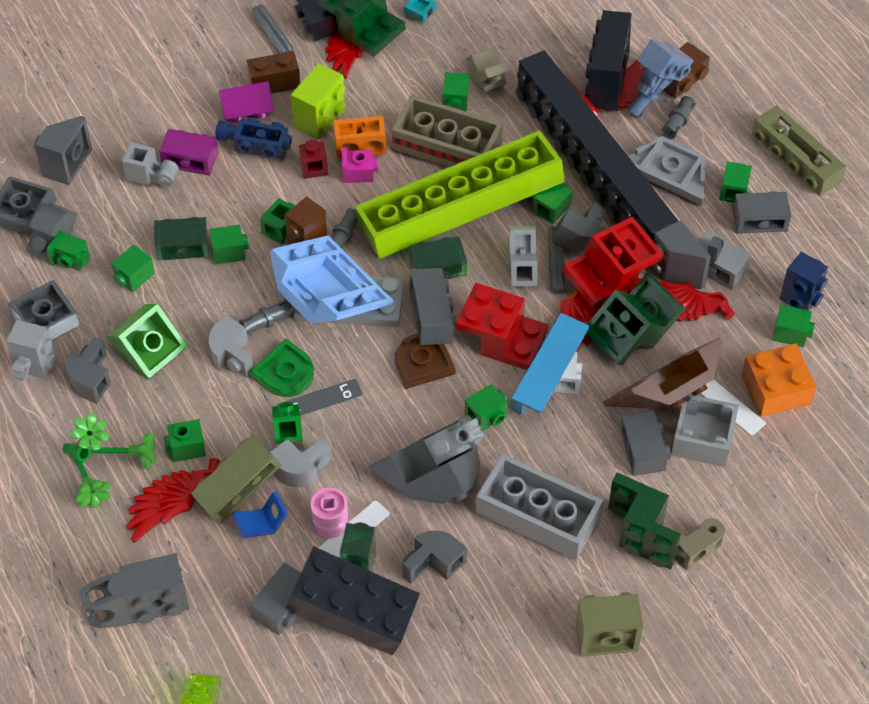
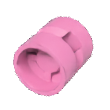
[310,487,349,538]

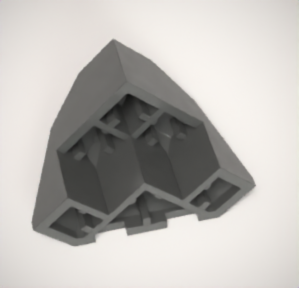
[369,415,480,504]

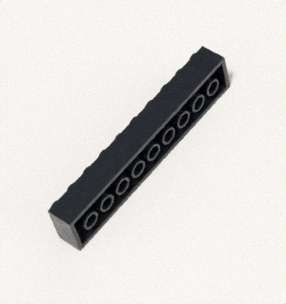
[516,50,679,241]

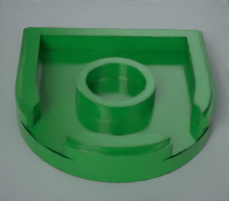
[249,338,314,397]

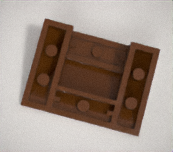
[603,337,722,410]

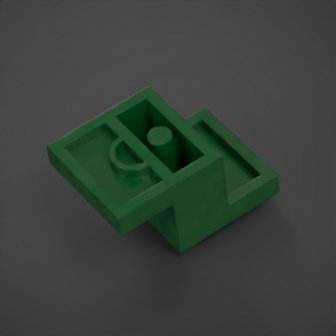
[317,0,406,57]
[587,273,686,365]
[608,472,681,570]

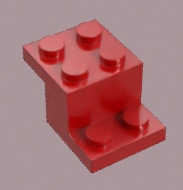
[562,217,664,309]
[456,282,549,370]

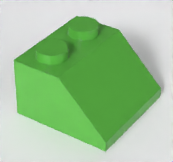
[106,304,187,379]

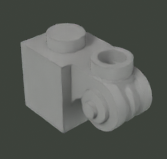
[122,142,179,188]
[424,418,485,465]

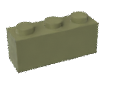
[191,435,282,523]

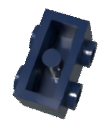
[780,251,828,311]

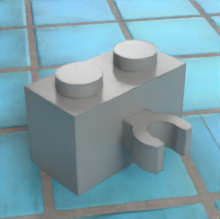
[6,320,56,381]

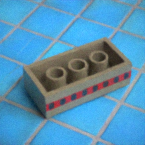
[392,95,503,167]

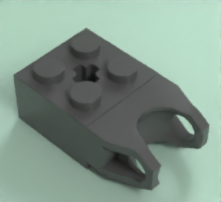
[80,553,190,628]

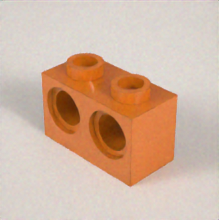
[333,116,386,159]

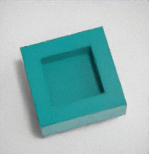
[404,0,437,23]

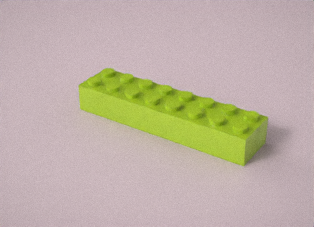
[355,130,565,259]

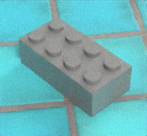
[476,453,604,560]

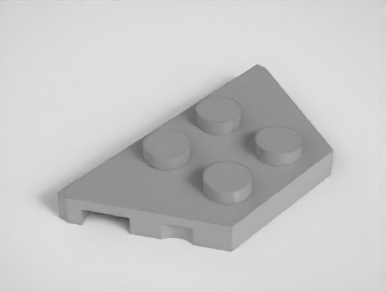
[628,136,706,206]

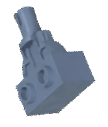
[628,39,694,117]

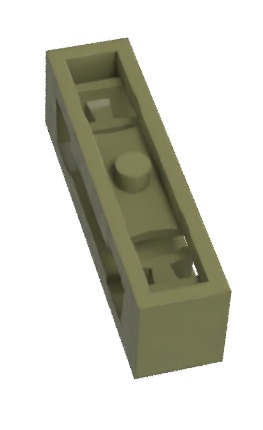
[752,105,846,196]

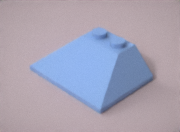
[270,236,394,323]

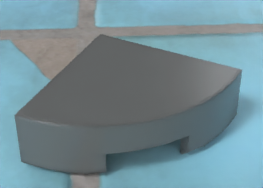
[707,236,724,264]

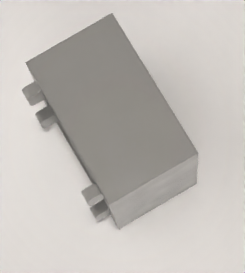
[671,394,739,467]

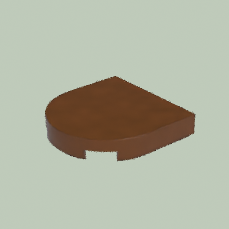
[395,334,456,389]

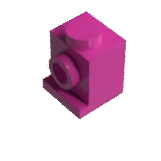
[342,147,378,183]

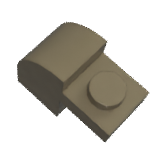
[465,48,510,92]

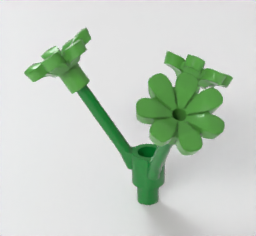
[62,413,156,508]

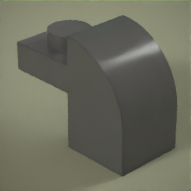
[551,202,604,252]
[26,204,77,261]
[66,337,111,404]
[402,530,467,584]

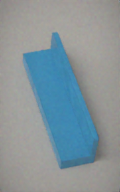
[512,313,589,415]

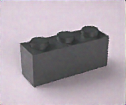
[409,268,457,345]

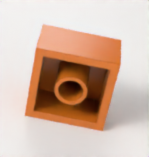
[742,343,816,417]

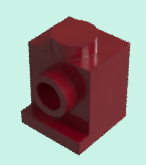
[299,140,328,179]

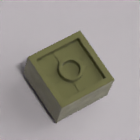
[576,592,643,657]

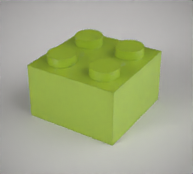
[291,63,346,139]

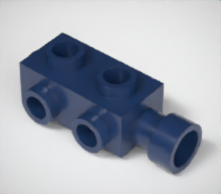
[215,118,292,159]

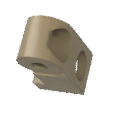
[676,518,725,570]

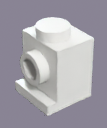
[553,352,582,394]

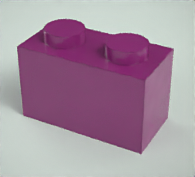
[219,82,274,123]
[159,129,218,176]

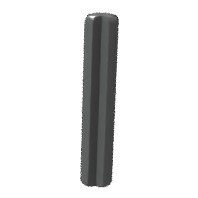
[253,4,294,53]
[548,226,565,293]

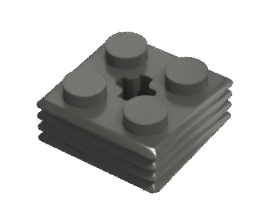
[0,176,56,236]
[8,280,80,340]

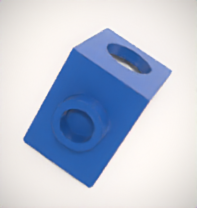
[232,492,288,538]

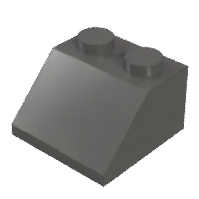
[34,116,92,185]
[650,220,711,289]

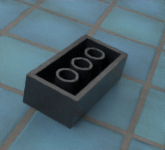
[585,10,632,111]
[286,546,420,655]

